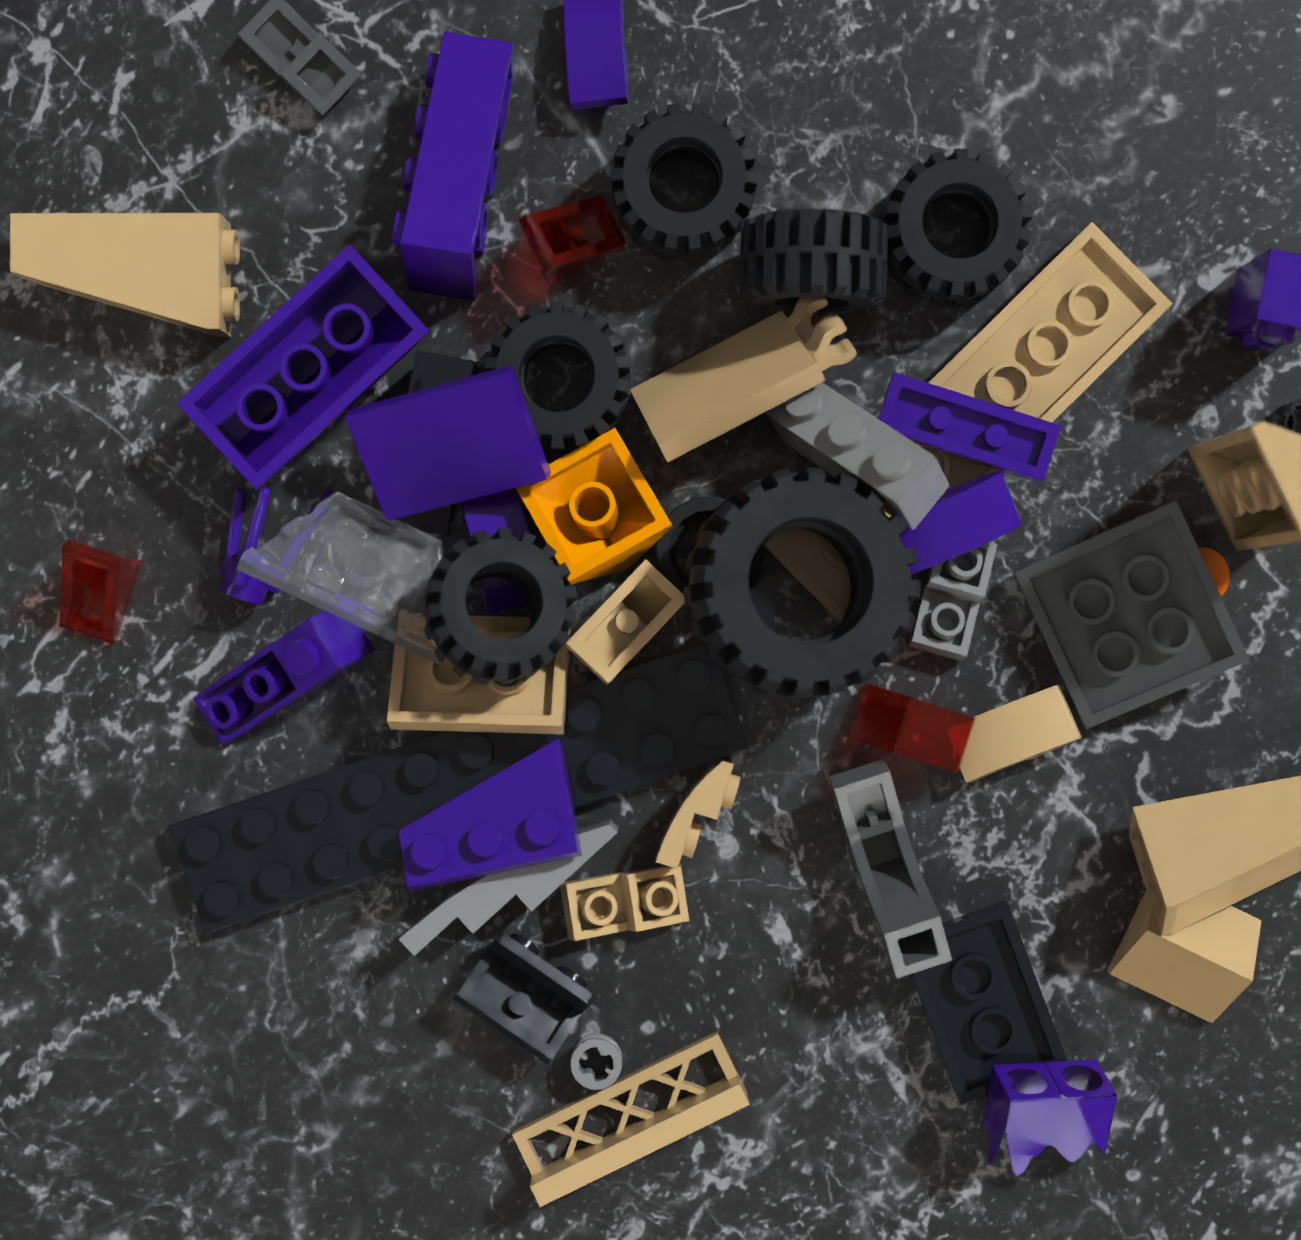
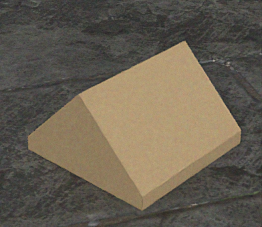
[1107,890,1261,1023]

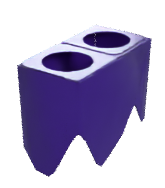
[983,1059,1118,1176]

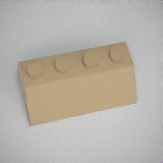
[1187,421,1301,551]

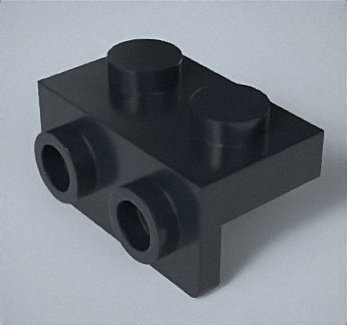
[453,931,595,1064]

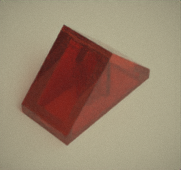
[518,195,627,286]
[59,539,143,644]
[848,683,976,773]

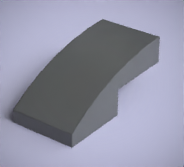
[237,0,362,116]

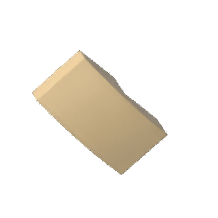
[944,685,1082,783]
[656,758,741,869]
[560,864,690,941]

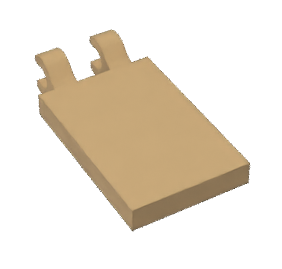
[630,297,857,462]

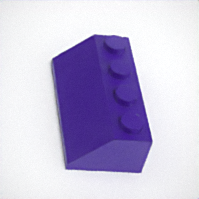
[177,244,430,490]

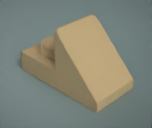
[565,559,685,685]

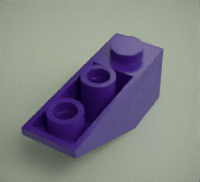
[193,602,376,746]

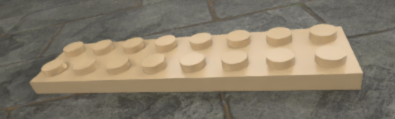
[763,222,1173,624]

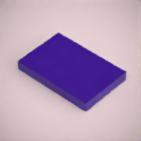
[344,365,551,521]

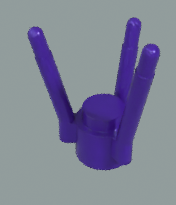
[219,487,335,605]

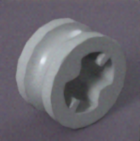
[571,1033,622,1090]

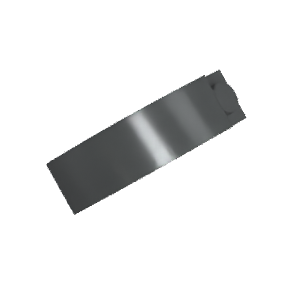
[829,759,952,979]

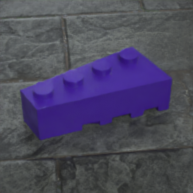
[393,31,514,301]

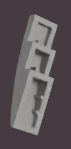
[399,819,618,956]

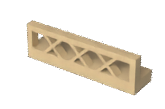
[512,1031,750,1207]

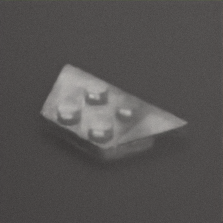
[237,491,446,665]

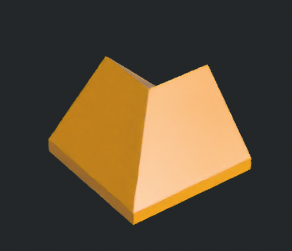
[516,428,672,585]

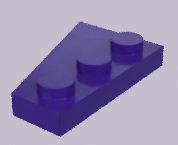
[399,739,582,891]

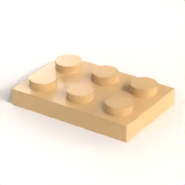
[387,614,571,735]

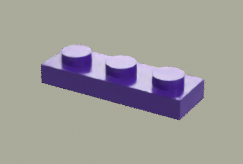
[878,372,1061,483]

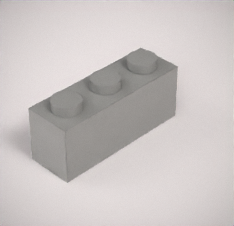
[765,383,950,530]

